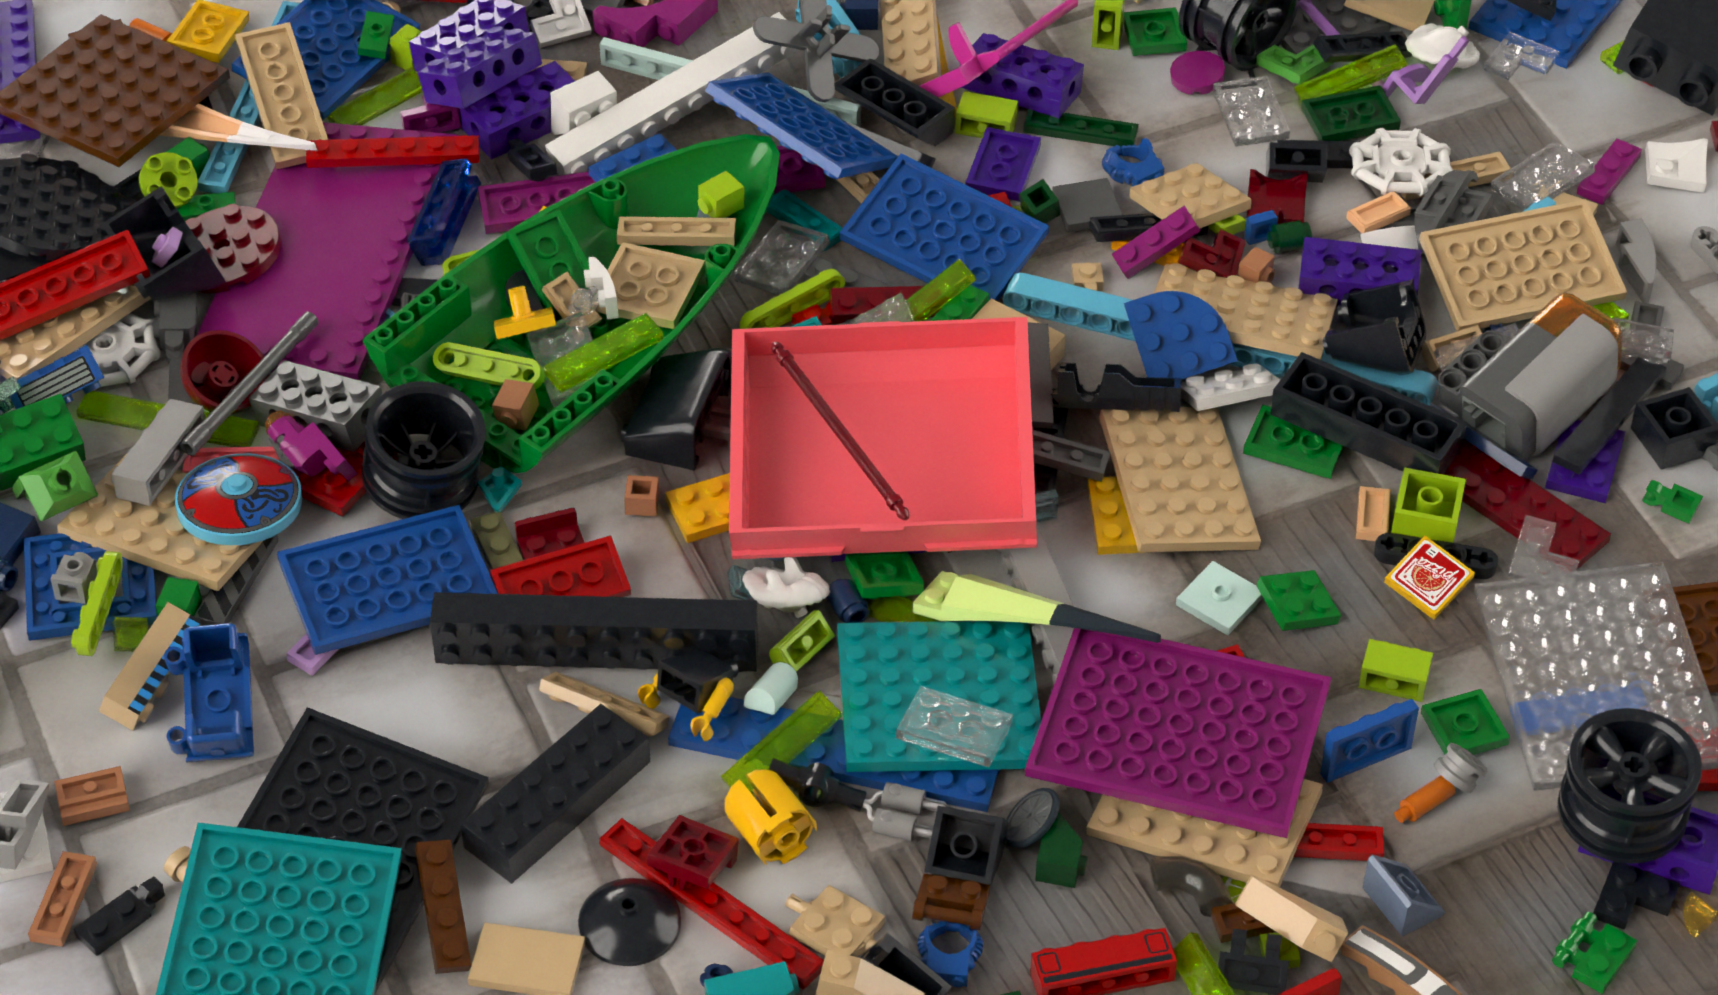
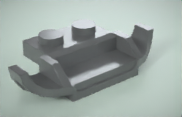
[1414,170,1494,252]

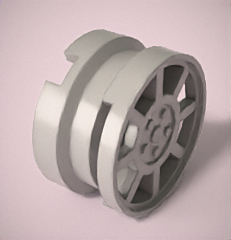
[1434,743,1488,793]

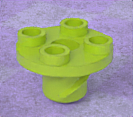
[139,152,198,208]

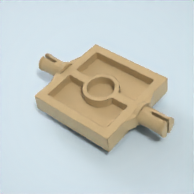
[785,885,885,957]

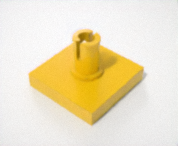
[494,286,556,339]

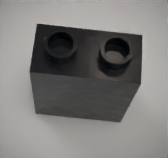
[1613,0,1718,116]

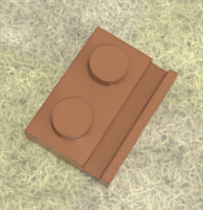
[54,766,130,826]

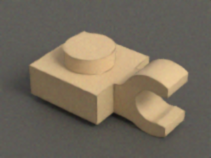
[1071,262,1104,291]

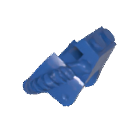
[1102,138,1165,187]
[917,921,984,988]

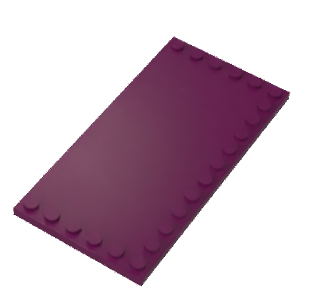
[196,122,457,381]

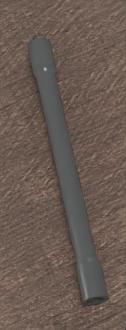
[180,312,319,456]

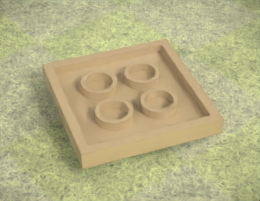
[1129,163,1252,229]
[590,242,705,329]

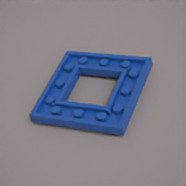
[24,533,158,641]

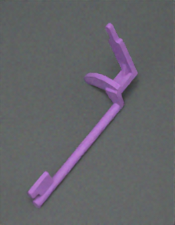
[1299,0,1469,104]

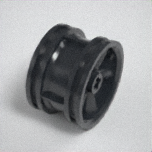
[1179,0,1300,71]
[361,381,486,519]
[1557,708,1702,864]

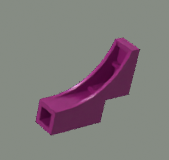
[593,0,718,47]

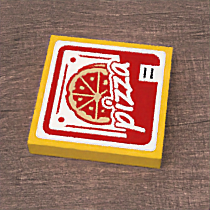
[1384,536,1475,620]

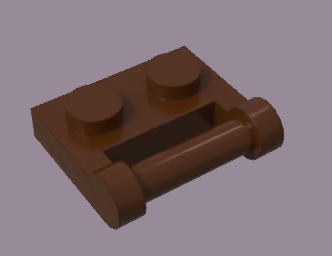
[912,873,990,931]

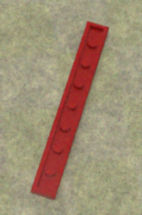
[599,818,824,990]

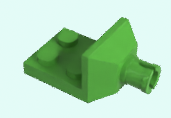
[12,451,98,522]

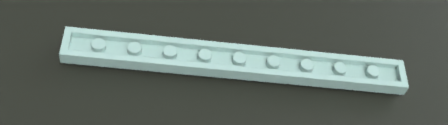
[600,37,861,127]

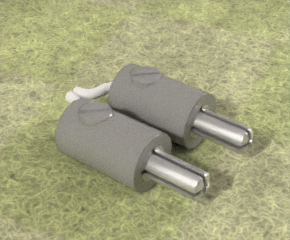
[863,782,946,841]

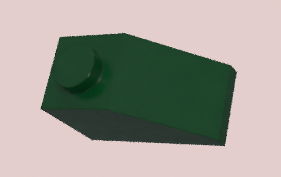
[1035,812,1088,888]

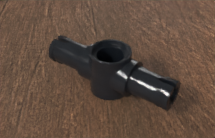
[768,758,867,812]

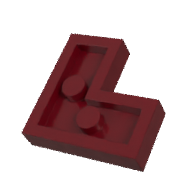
[1178,229,1246,278]

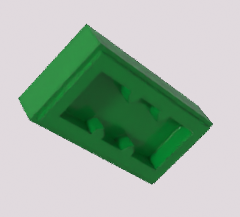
[358,11,394,59]
[177,192,236,221]

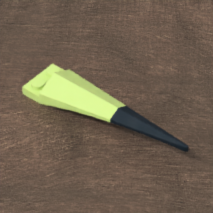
[913,571,1161,643]

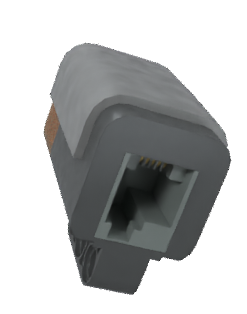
[1438,293,1622,461]

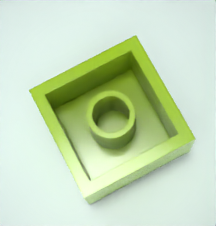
[1391,467,1466,543]

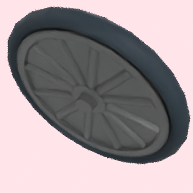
[1005,788,1060,848]

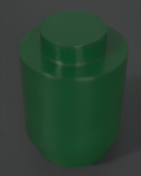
[1267,220,1312,254]

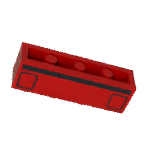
[1030,928,1177,995]

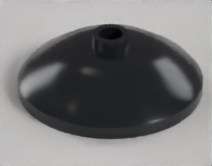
[578,878,681,966]

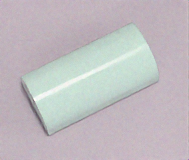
[744,662,798,715]

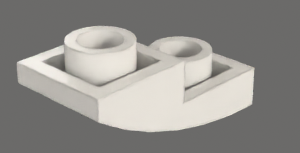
[1360,226,1425,254]
[584,257,619,319]

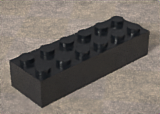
[1270,352,1467,475]
[460,704,651,884]

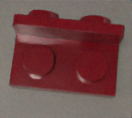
[514,508,585,560]

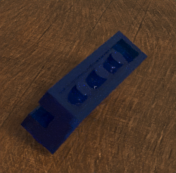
[407,158,481,266]

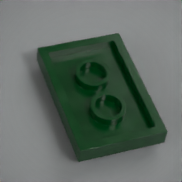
[1301,85,1401,141]

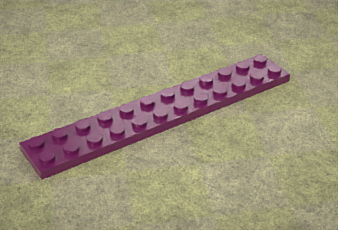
[478,146,825,234]

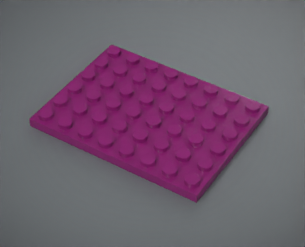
[1025,628,1332,838]

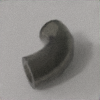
[1149,856,1233,917]

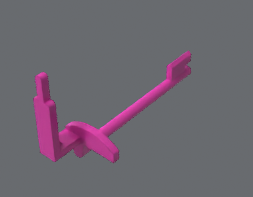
[919,0,1078,98]

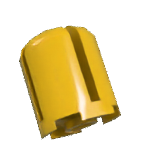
[724,769,817,865]

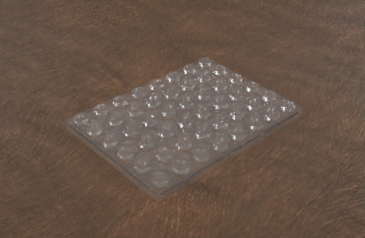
[1474,561,1718,791]

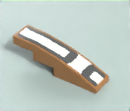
[1340,925,1462,995]

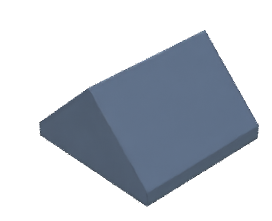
[1362,855,1446,936]

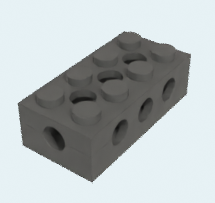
[248,360,382,452]

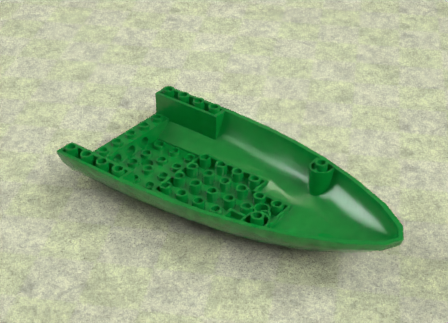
[363,134,780,473]

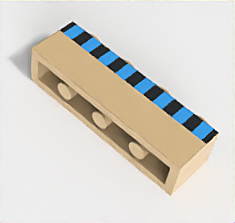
[99,602,201,731]

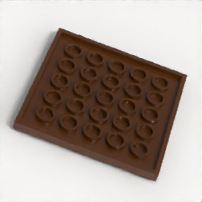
[0,14,230,167]

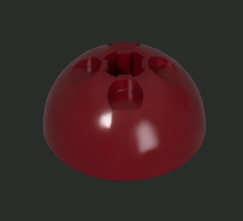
[180,330,270,415]

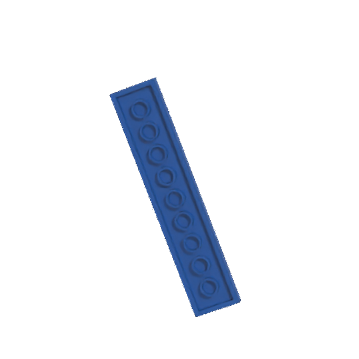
[668,697,1000,813]

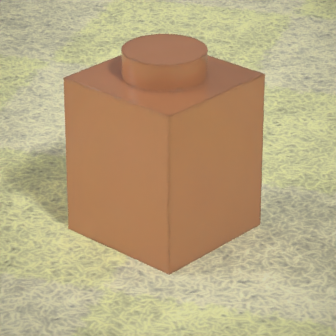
[492,379,539,431]

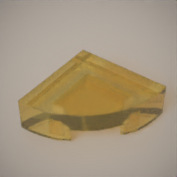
[1683,892,1718,938]

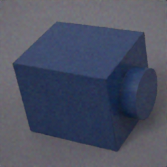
[840,0,878,30]

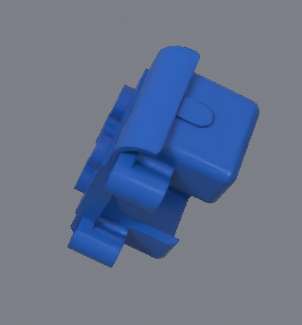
[164,623,254,763]

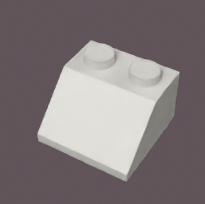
[551,71,617,135]

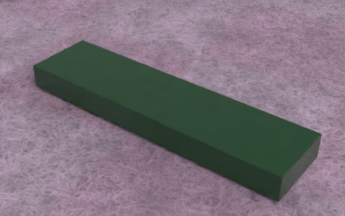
[1023,109,1139,147]

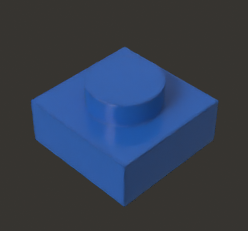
[1244,210,1278,245]

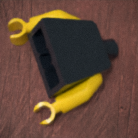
[638,651,738,741]

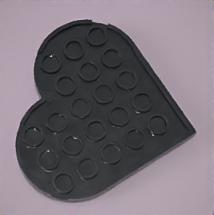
[0,153,137,260]

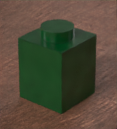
[1019,179,1060,224]

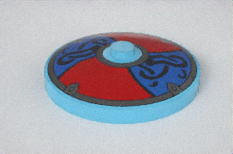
[175,453,302,545]

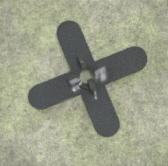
[753,0,879,102]

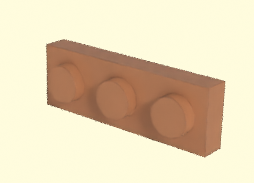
[28,851,97,947]

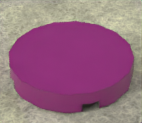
[1170,50,1225,95]

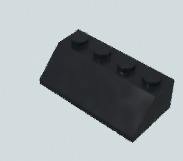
[834,58,955,146]

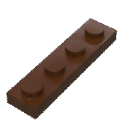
[415,840,472,974]

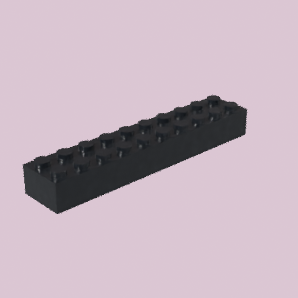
[430,592,758,672]

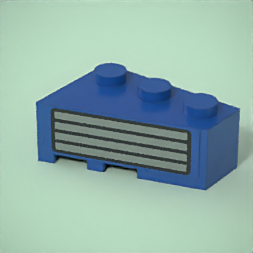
[4,345,104,409]

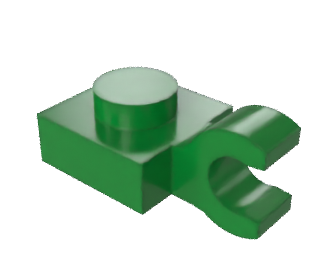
[1642,480,1703,524]

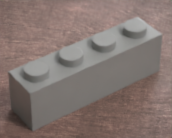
[111,399,205,506]

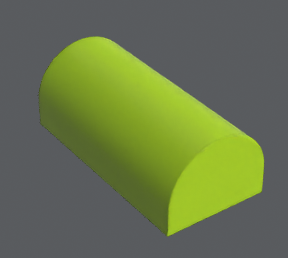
[769,610,835,672]

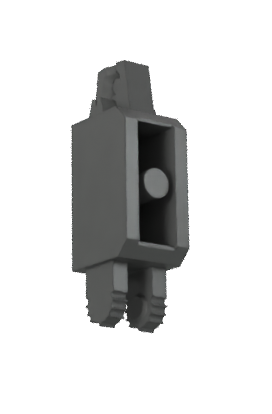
[153,292,198,364]

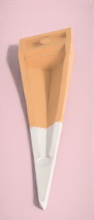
[159,104,317,150]

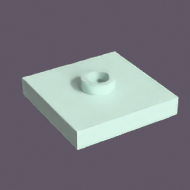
[1176,561,1263,635]

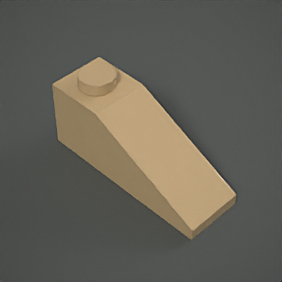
[1235,875,1348,962]
[816,950,925,995]

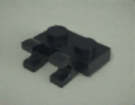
[1215,928,1289,995]

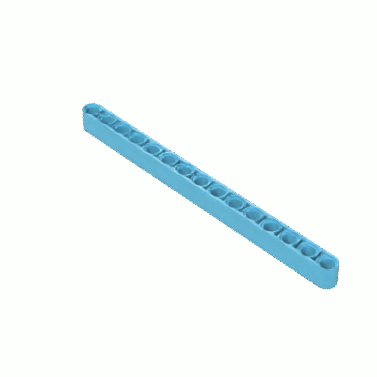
[1002,273,1438,406]

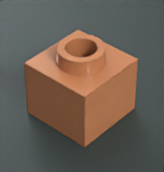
[1238,247,1275,283]
[624,475,660,516]

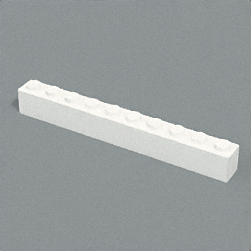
[545,12,799,175]

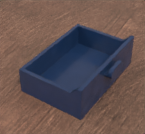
[0,502,41,564]

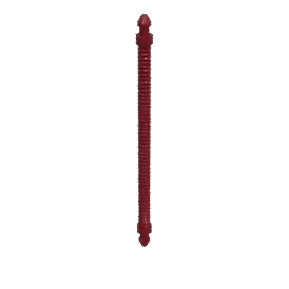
[771,341,910,521]

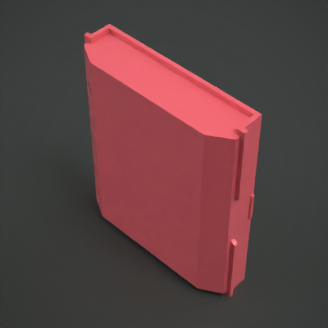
[729,317,1037,559]

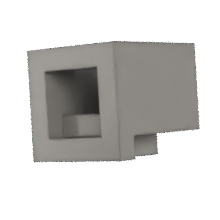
[51,552,97,604]

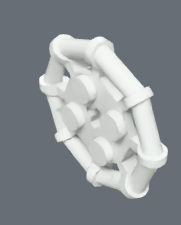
[1349,128,1453,196]
[75,313,161,391]

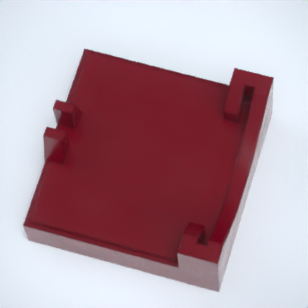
[1246,169,1308,224]
[647,815,739,891]

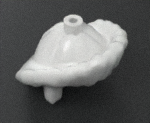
[1405,23,1480,71]
[742,557,830,618]

